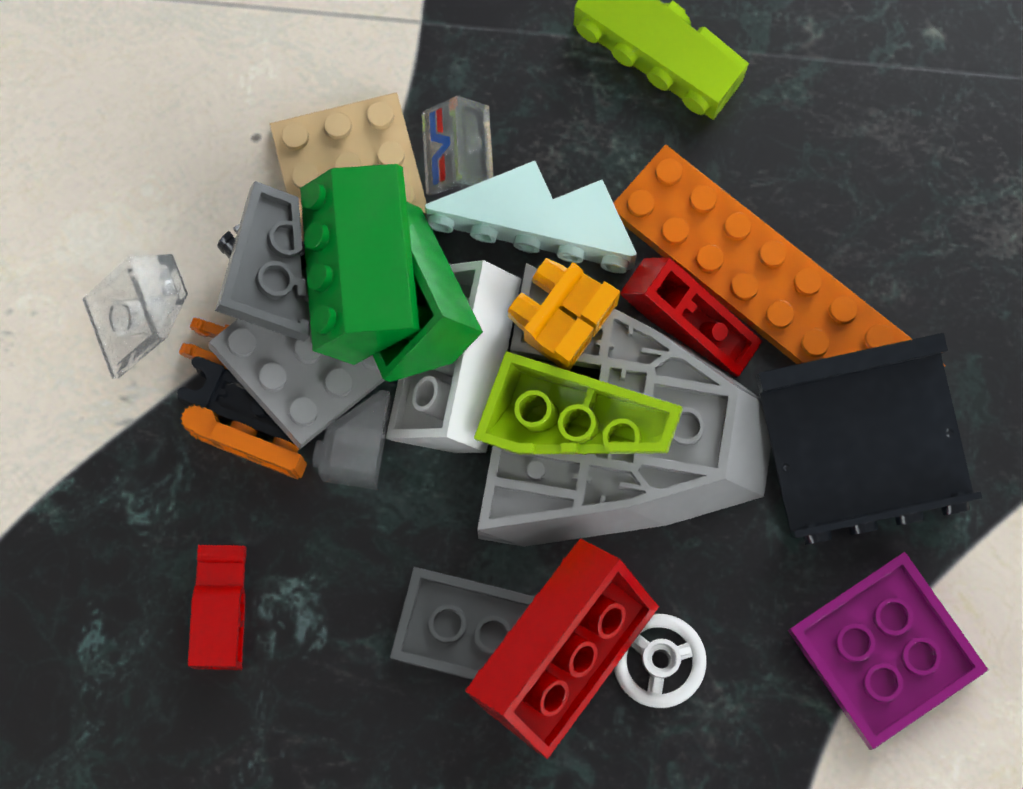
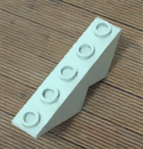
[425,161,637,273]

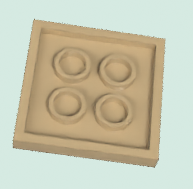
[270,92,427,241]

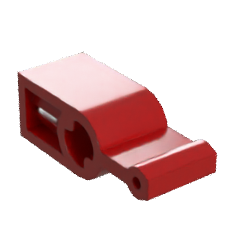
[188,545,247,670]

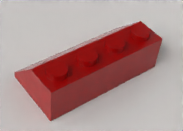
[465,538,659,759]

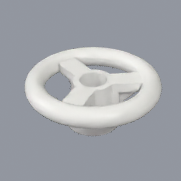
[614,614,706,708]

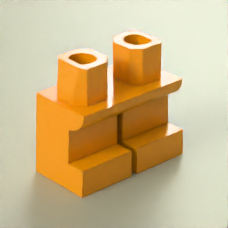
[508,258,620,371]

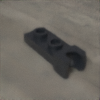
[177,357,294,444]

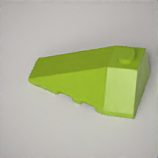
[474,351,683,454]

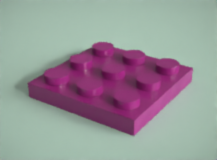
[788,552,989,750]

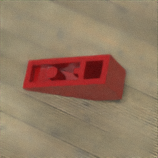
[620,257,763,377]

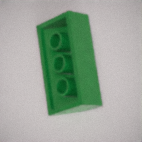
[300,164,420,365]
[373,202,483,382]

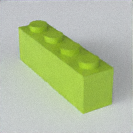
[573,0,749,120]

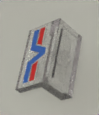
[422,95,493,196]

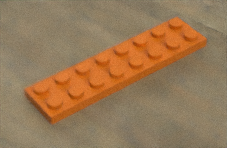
[614,144,946,367]

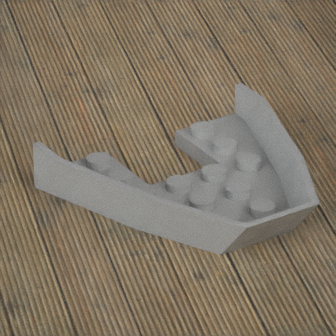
[477,263,771,547]

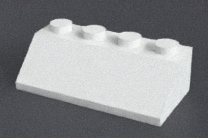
[386,260,522,453]

